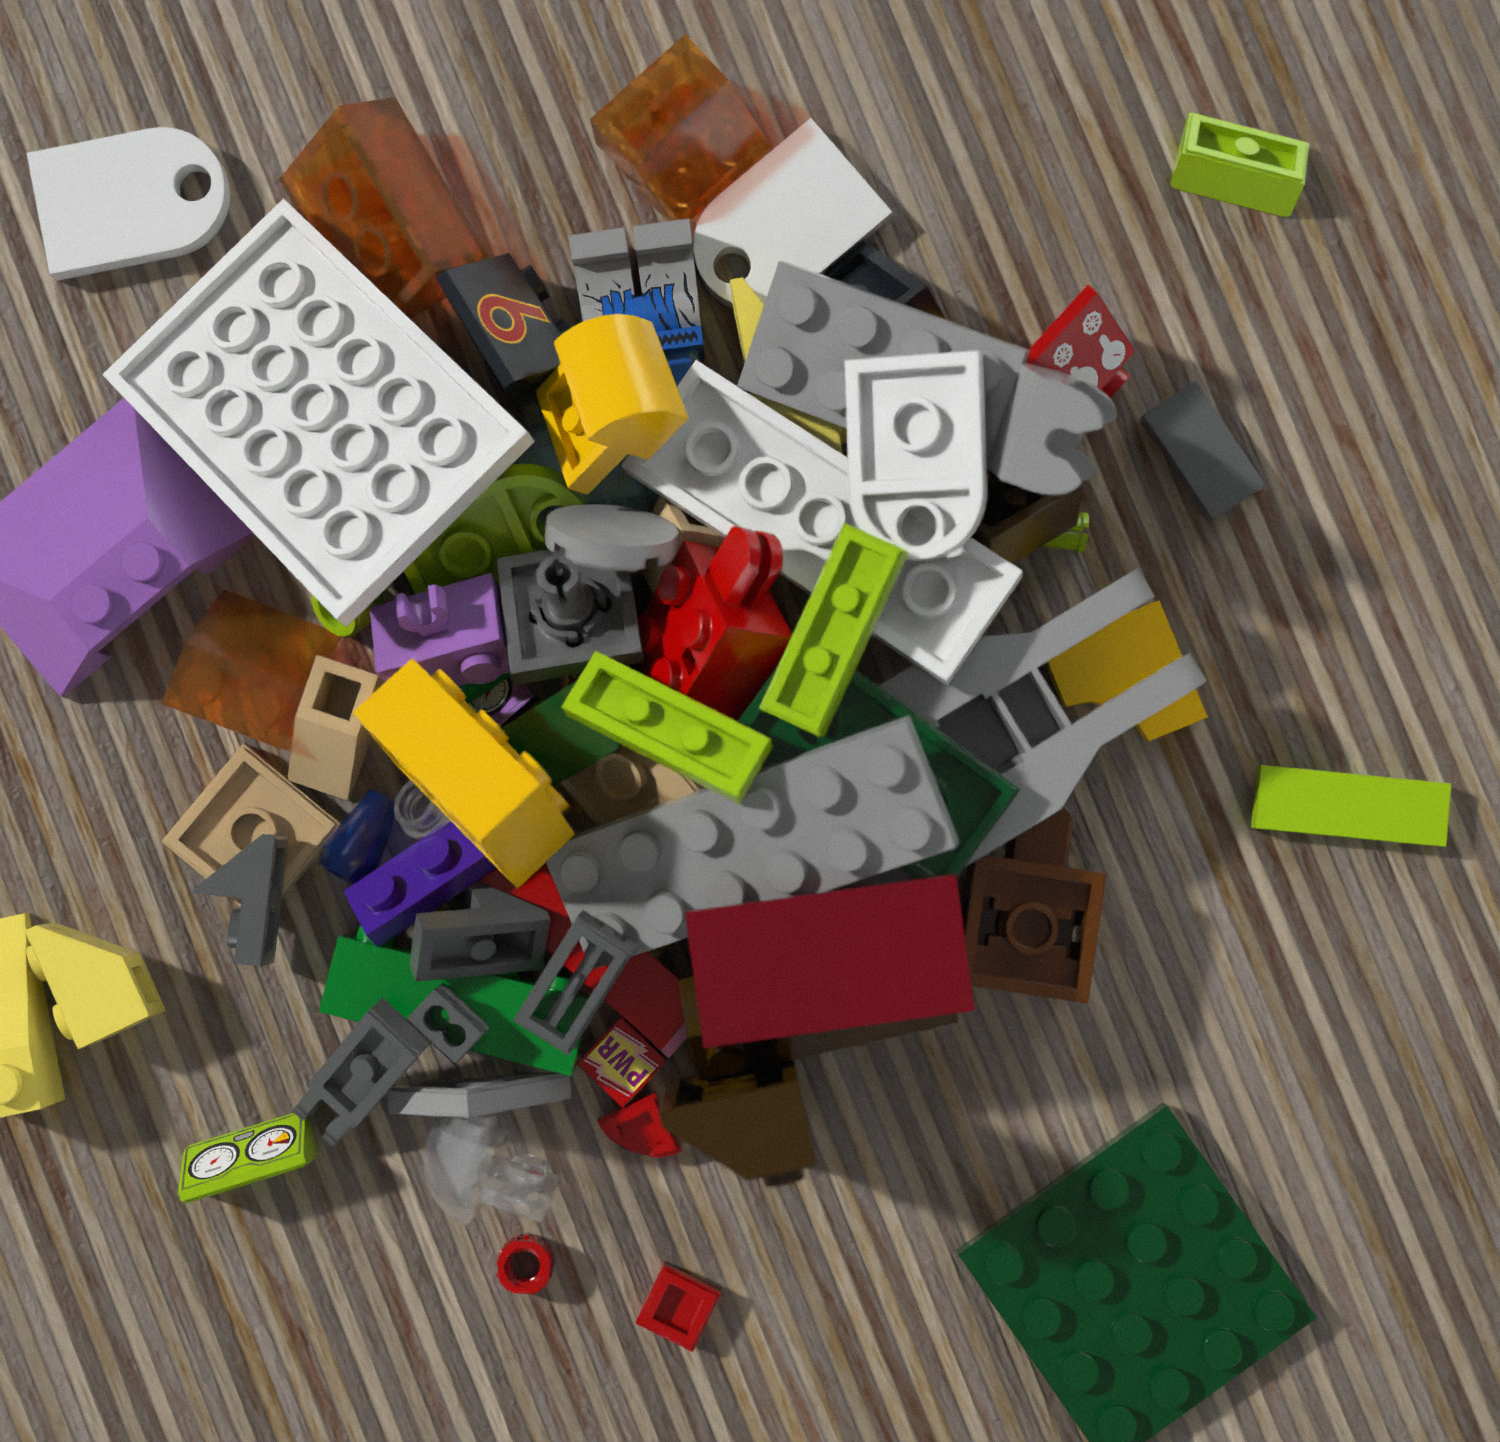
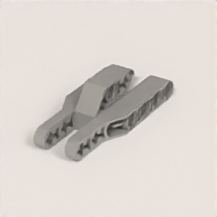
[761,568,1207,892]

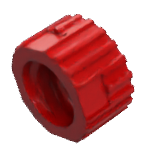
[496,1233,556,1295]

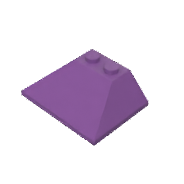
[0,398,255,698]

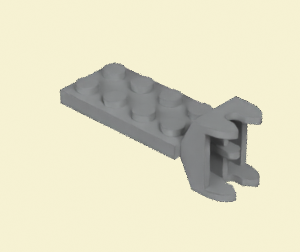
[737,261,1117,495]

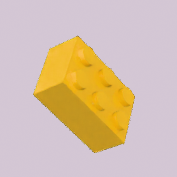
[352,658,575,889]

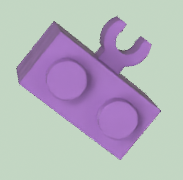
[370,573,510,686]

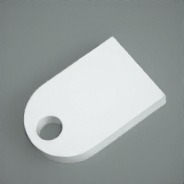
[693,118,892,309]
[27,127,230,281]
[845,351,987,561]

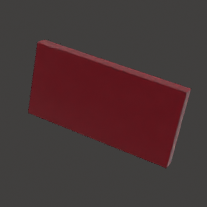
[685,874,975,1048]

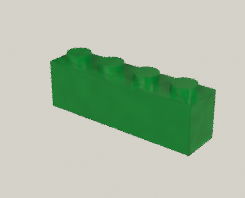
[318,925,591,1076]

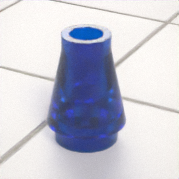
[317,789,401,885]

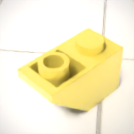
[25,923,166,1049]

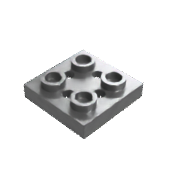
[497,547,644,685]

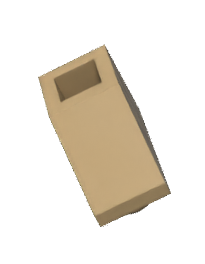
[288,655,384,801]

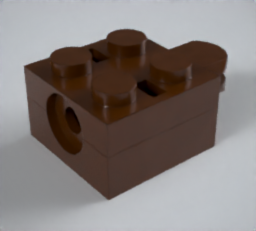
[961,807,1107,1004]

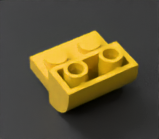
[535,314,689,495]

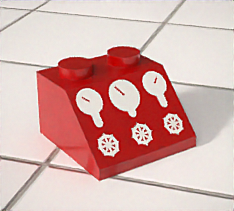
[1026,284,1135,399]

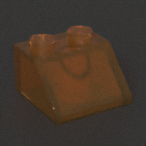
[161,590,343,751]

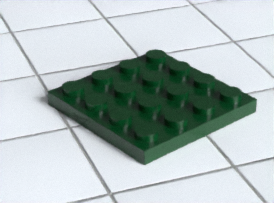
[956,1103,1317,1442]

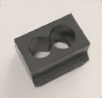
[407,982,491,1065]

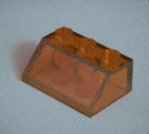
[279,97,490,319]

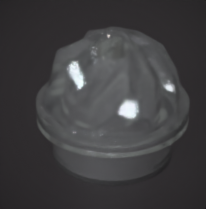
[394,781,451,840]

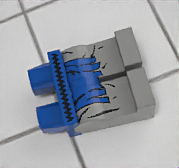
[568,218,705,386]

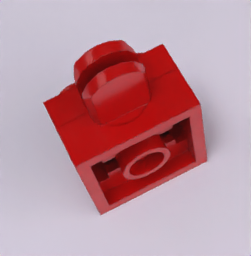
[638,526,792,722]

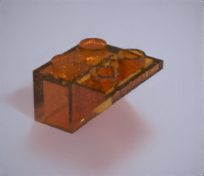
[590,34,772,224]

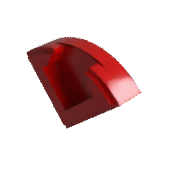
[597,1091,683,1158]

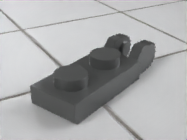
[292,998,431,1148]

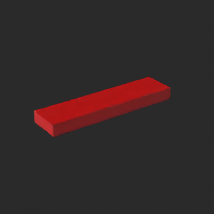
[478,862,685,1050]

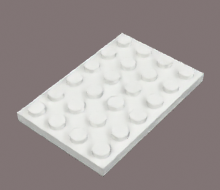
[102,198,535,627]

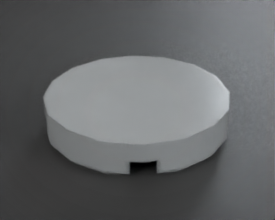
[545,504,679,571]

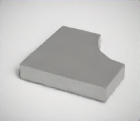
[387,1072,571,1118]

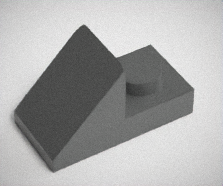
[191,834,289,967]
[409,881,551,982]

